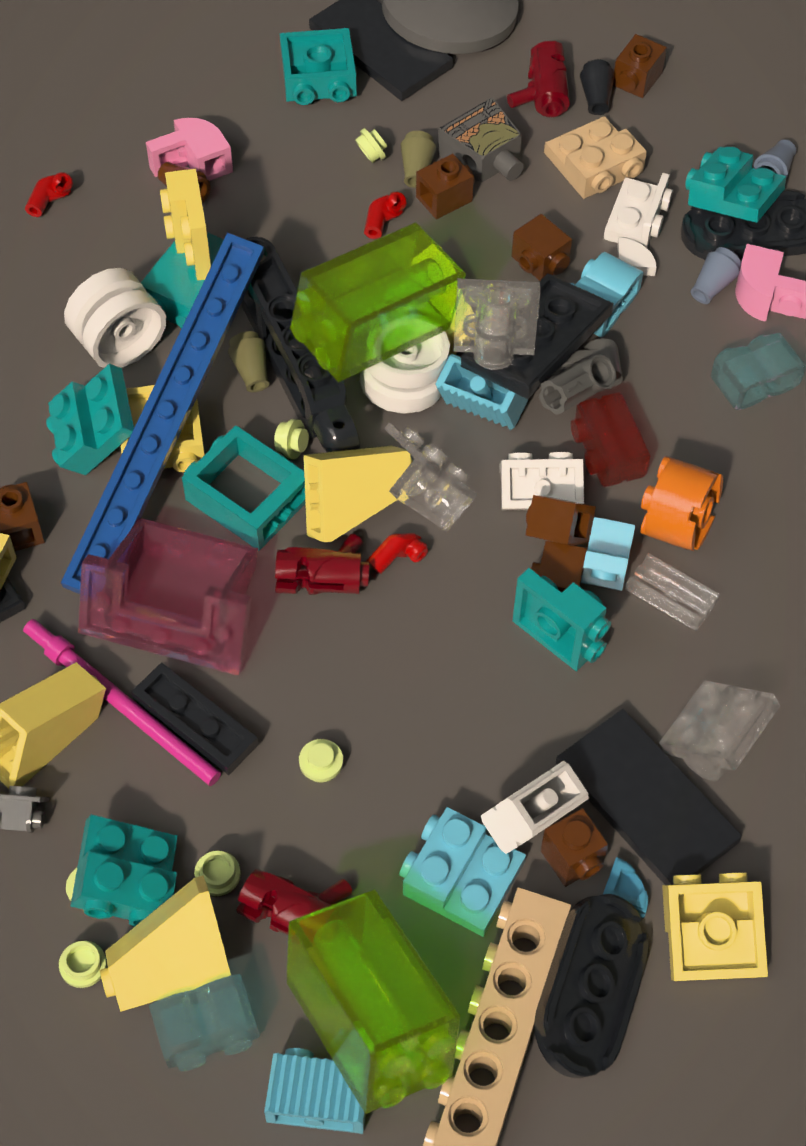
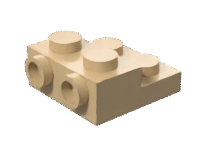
[544,116,647,199]

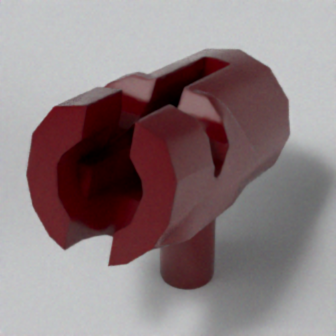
[507,41,570,117]
[275,534,369,595]
[236,868,352,950]

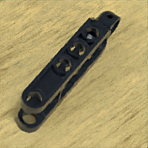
[241,237,360,452]

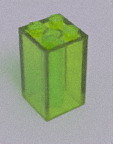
[290,222,466,382]
[287,889,460,1114]

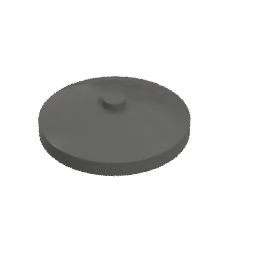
[382,0,519,54]

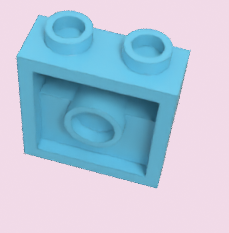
[399,807,526,937]

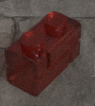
[571,392,651,488]

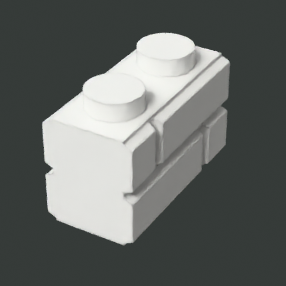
[481,761,589,854]

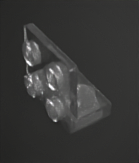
[384,422,478,532]

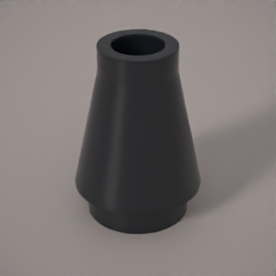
[580,59,615,115]

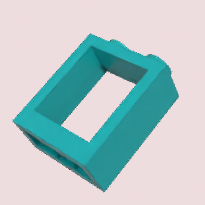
[182,425,306,551]

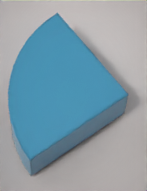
[603,857,648,918]

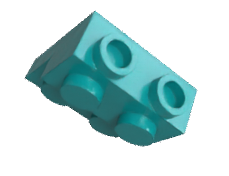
[279,28,357,105]
[685,147,786,223]
[46,363,134,475]
[512,568,611,672]
[70,814,177,927]

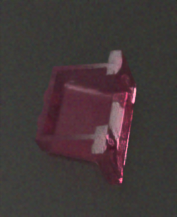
[78,518,258,676]

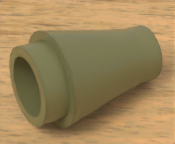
[400,131,436,188]
[228,331,269,392]

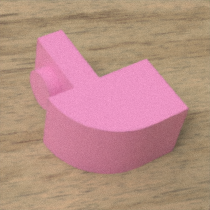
[146,118,233,181]
[735,244,806,322]

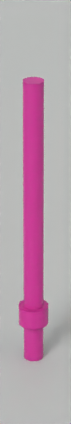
[23,619,221,786]

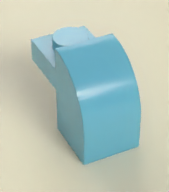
[581,517,635,591]

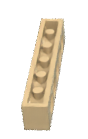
[423,888,571,1146]

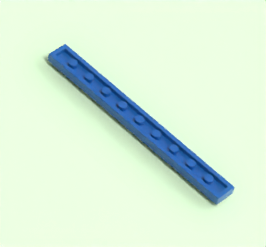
[61,233,264,602]

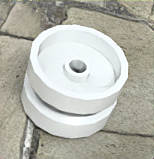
[64,268,166,368]
[360,313,450,414]

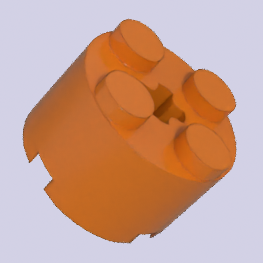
[640,456,723,551]

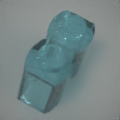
[710,333,806,410]
[149,974,260,1071]

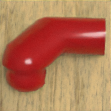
[25,172,73,217]
[364,191,407,239]
[366,533,428,574]

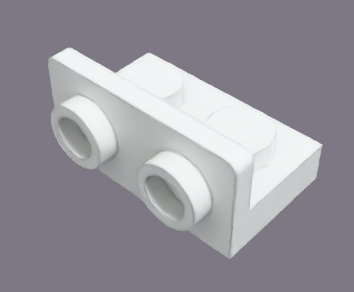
[604,173,673,248]
[499,452,584,510]

